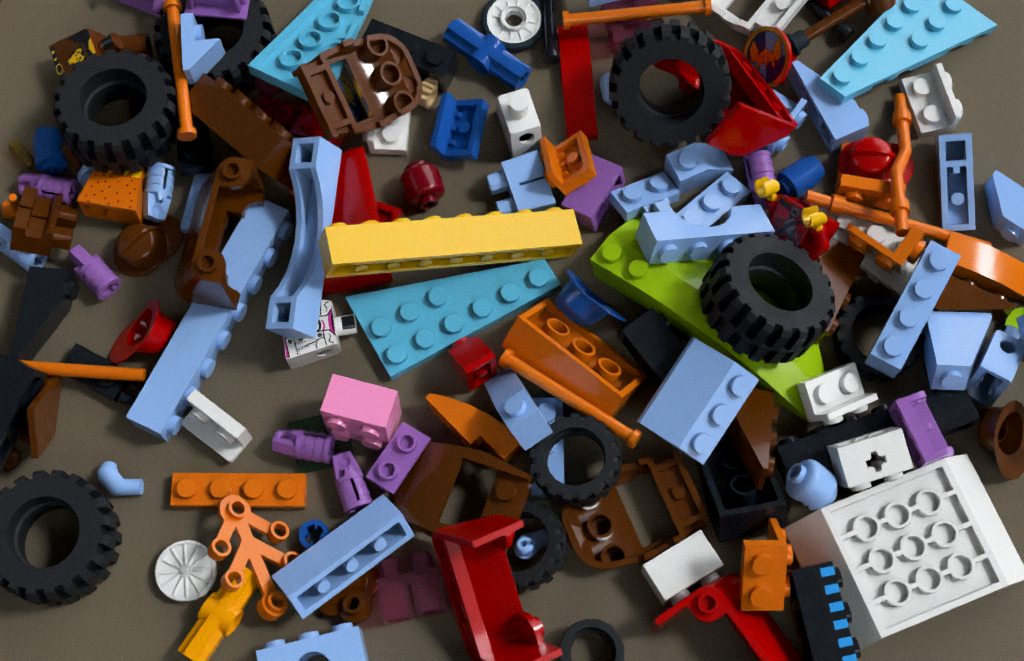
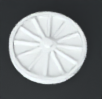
[155,540,217,602]

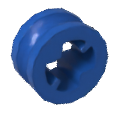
[299,520,330,550]

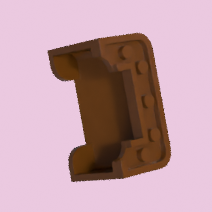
[174,157,267,310]

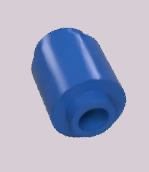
[32,126,68,175]
[777,155,825,198]

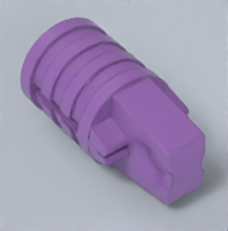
[742,150,776,210]
[18,173,79,207]
[69,244,122,300]
[272,429,335,464]
[331,451,373,515]

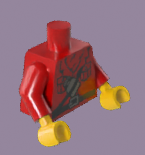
[754,177,840,261]

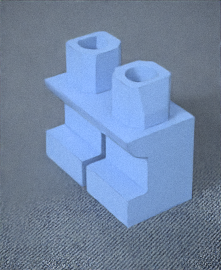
[486,150,556,214]

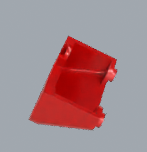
[289,146,393,296]

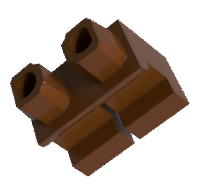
[10,186,79,256]

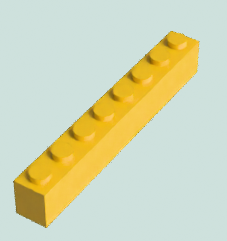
[318,207,582,278]

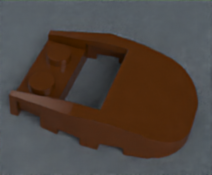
[292,33,422,141]
[392,442,534,554]
[562,449,711,570]

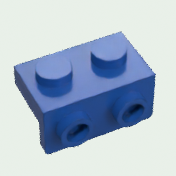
[430,92,489,162]

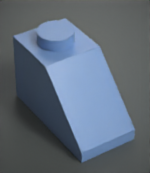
[663,143,734,195]
[984,170,1024,246]

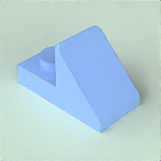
[180,13,225,85]

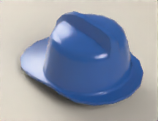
[555,269,627,325]

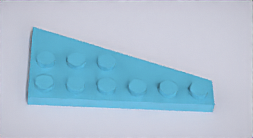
[248,0,374,102]
[816,0,997,104]
[345,259,561,380]

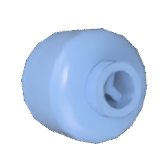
[786,459,838,510]

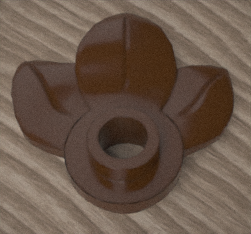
[319,567,380,624]

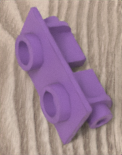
[184,0,250,20]
[366,422,431,495]

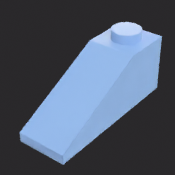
[787,60,869,153]
[935,133,976,231]
[484,367,553,451]

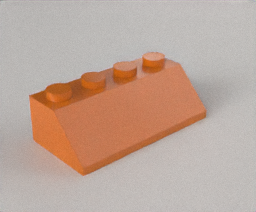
[501,298,648,418]

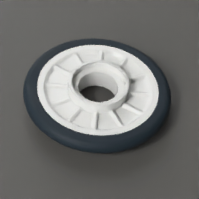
[481,0,545,51]

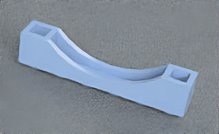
[265,136,342,339]

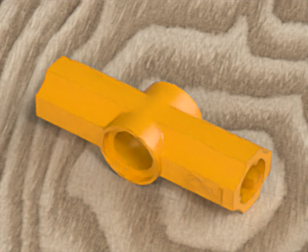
[178,567,258,661]

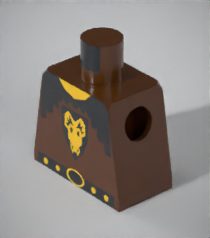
[49,29,124,85]

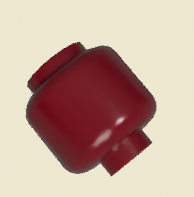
[400,160,445,210]

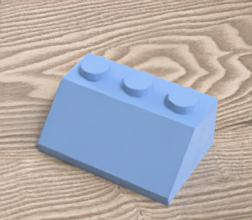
[637,337,759,465]

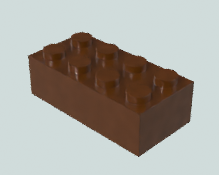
[189,73,298,190]

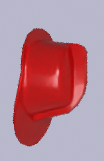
[838,137,914,184]
[110,299,178,364]

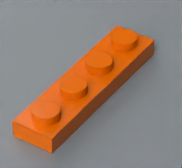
[170,473,308,509]

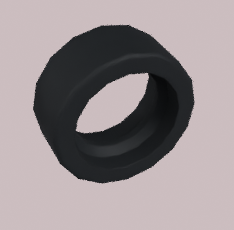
[559,619,625,661]

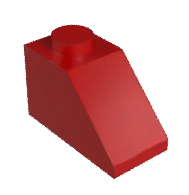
[448,335,497,392]

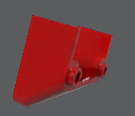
[653,25,797,157]
[432,514,563,661]
[650,574,803,661]

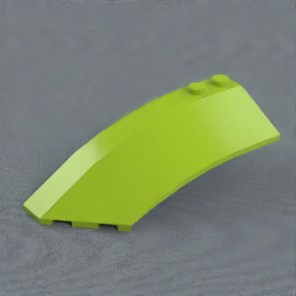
[590,215,825,424]

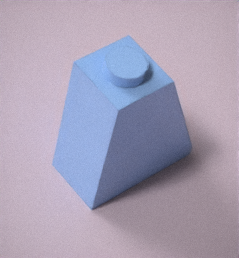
[922,311,992,390]

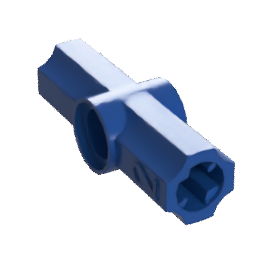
[443,18,531,91]

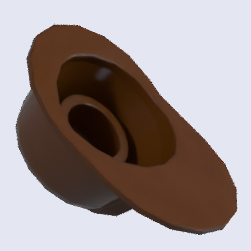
[113,214,184,277]
[978,400,1024,480]

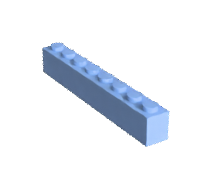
[126,200,294,442]

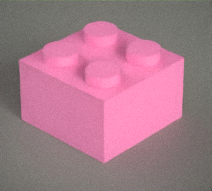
[320,374,402,450]

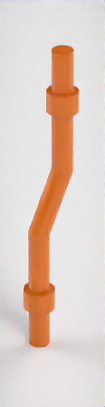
[889,93,912,237]

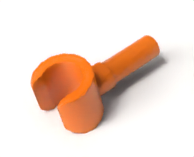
[2,193,20,220]

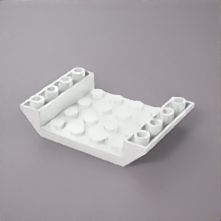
[785,454,1024,649]

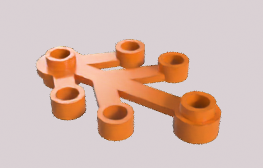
[207,495,299,621]

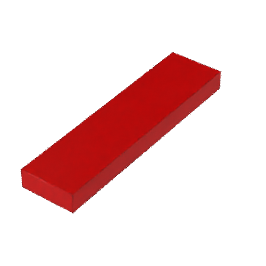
[557,25,598,140]

